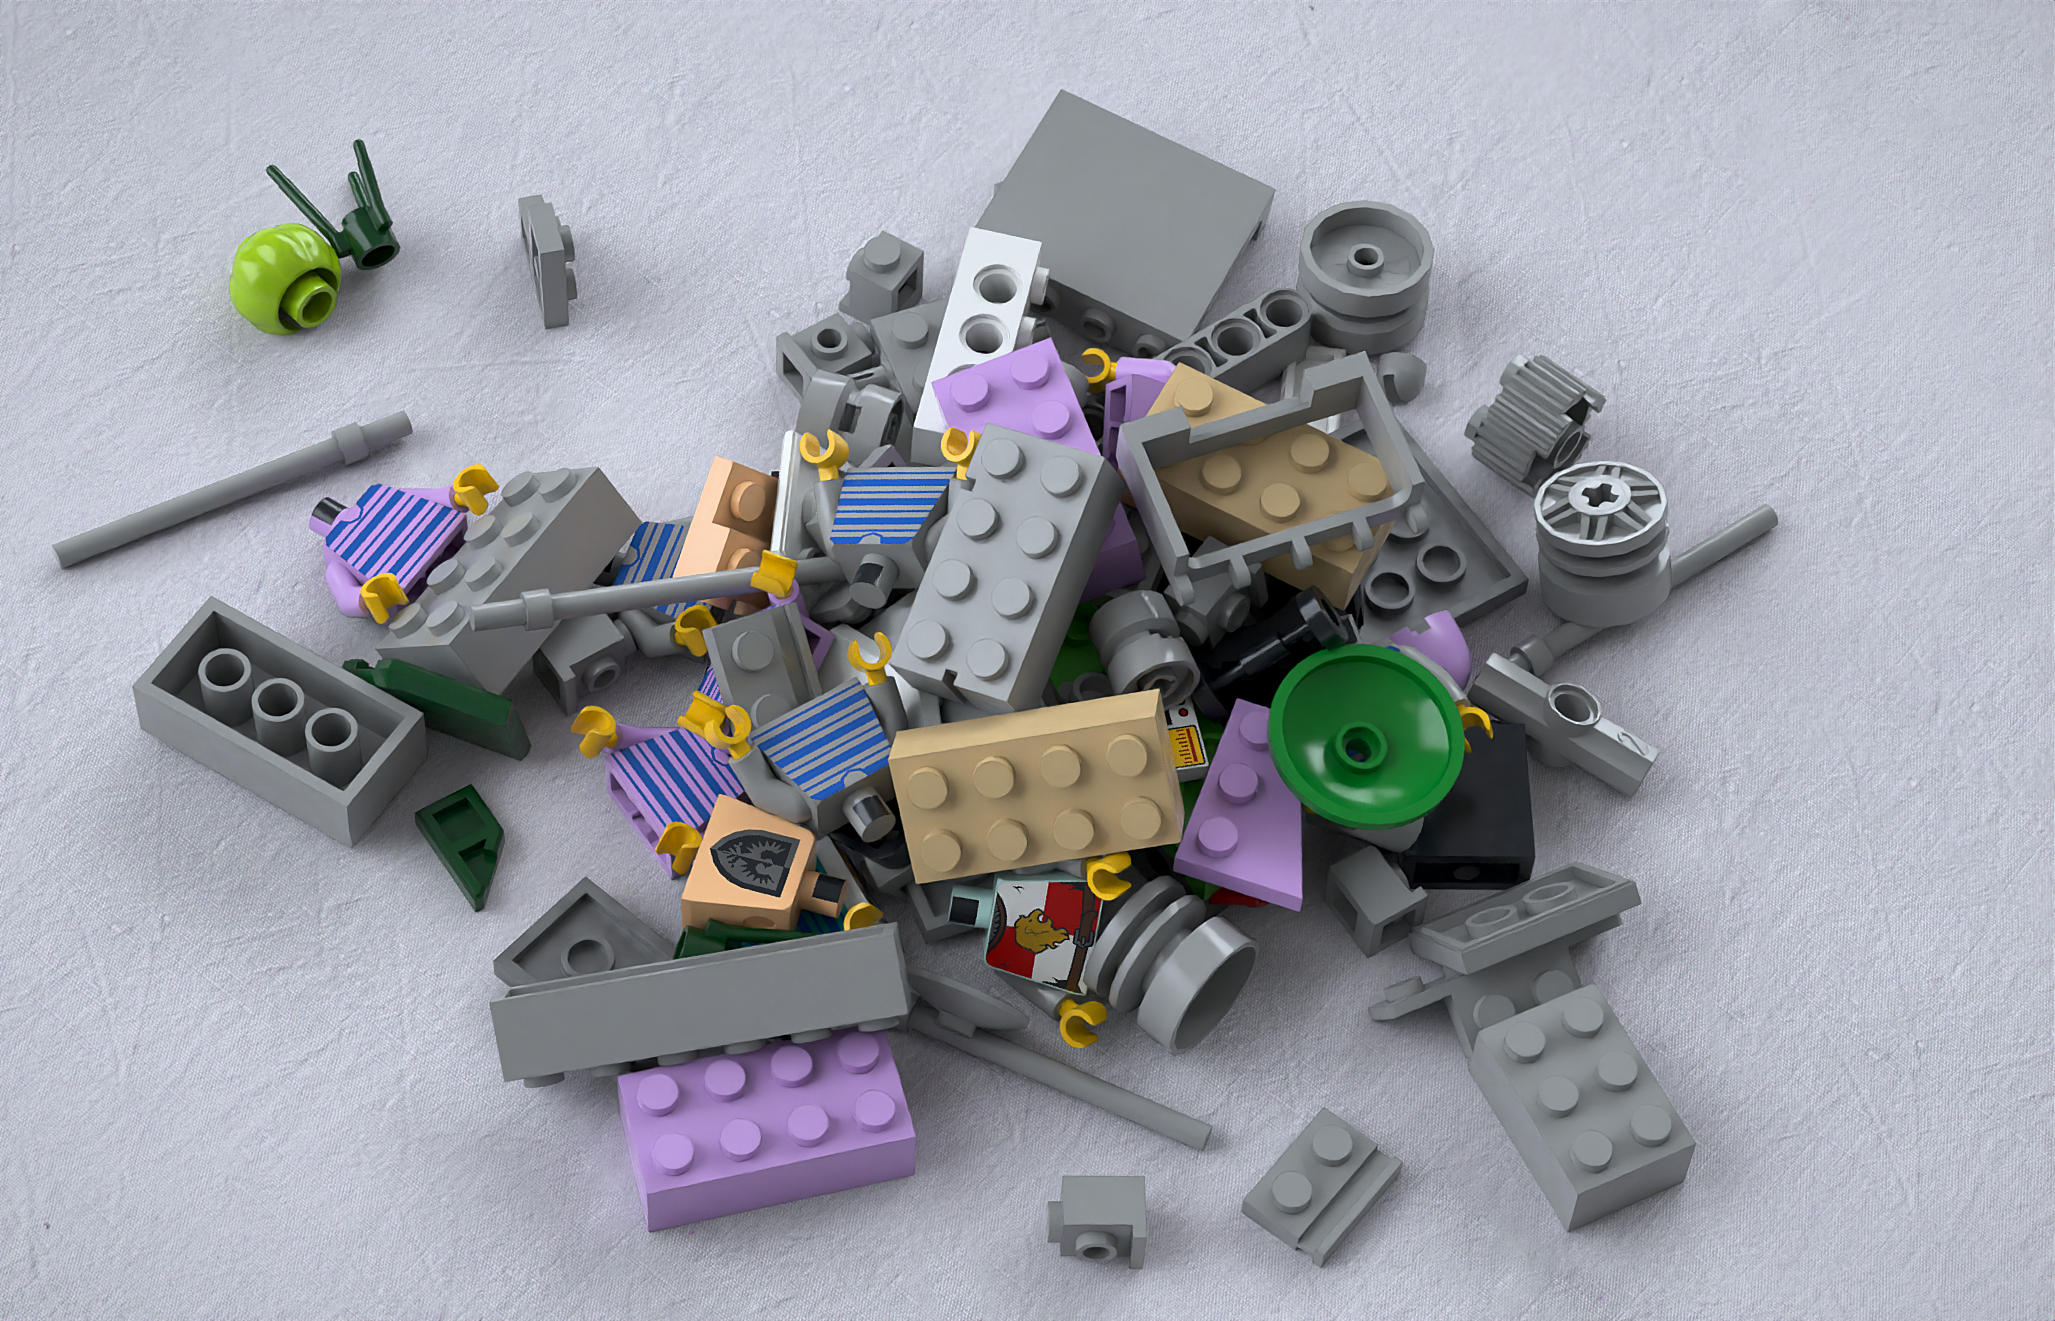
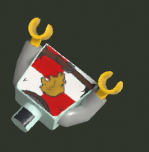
[948,851,1131,1048]

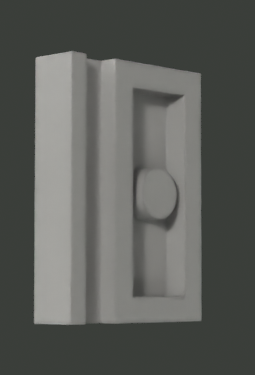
[702,602,823,743]
[1241,1107,1403,1268]

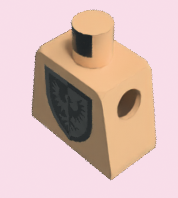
[681,794,847,931]

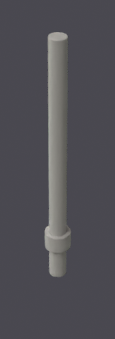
[52,410,413,568]
[1475,504,1778,680]
[469,556,847,632]
[892,992,1213,1151]

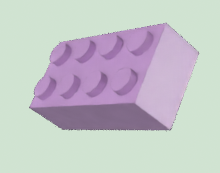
[931,337,1146,605]
[617,1025,916,1233]

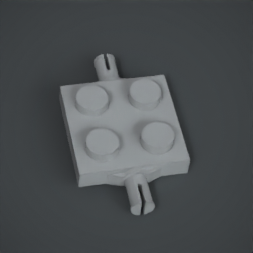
[846,296,1051,428]

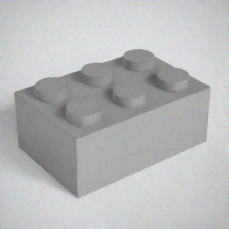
[1469,982,1696,1233]

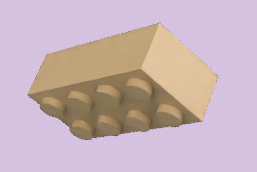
[1117,362,1397,611]
[888,689,1185,884]

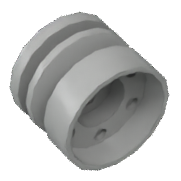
[1533,460,1672,628]
[1083,875,1260,1055]

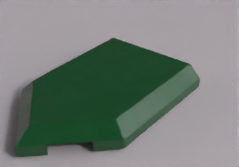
[342,658,532,761]

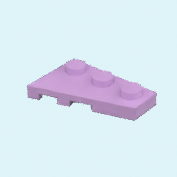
[1173,698,1303,912]

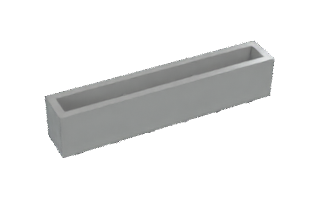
[489,922,912,1088]

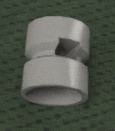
[795,369,905,465]
[1088,590,1200,711]

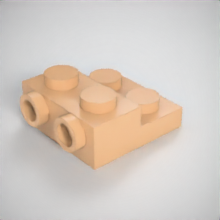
[673,456,779,617]

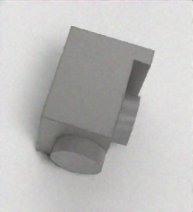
[839,230,924,326]
[776,312,875,403]
[1164,535,1269,649]
[532,614,636,717]
[1323,844,1428,959]
[1047,1176,1147,1269]

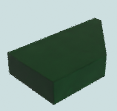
[414,784,505,912]

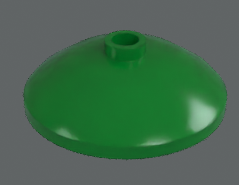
[1267,644,1465,830]

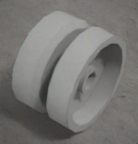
[1296,200,1434,355]

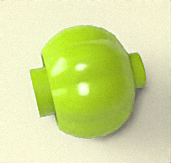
[229,223,341,336]

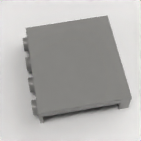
[974,89,1276,359]

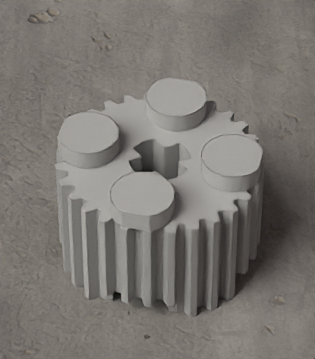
[1464,354,1606,499]

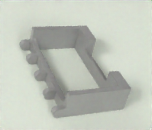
[1116,351,1429,607]

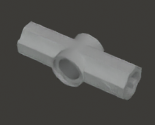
[1466,652,1660,799]

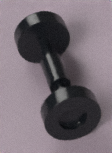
[1191,585,1349,724]

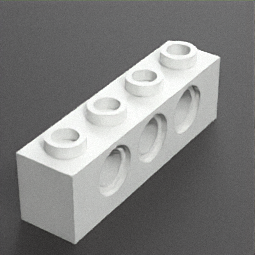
[911,227,1050,467]

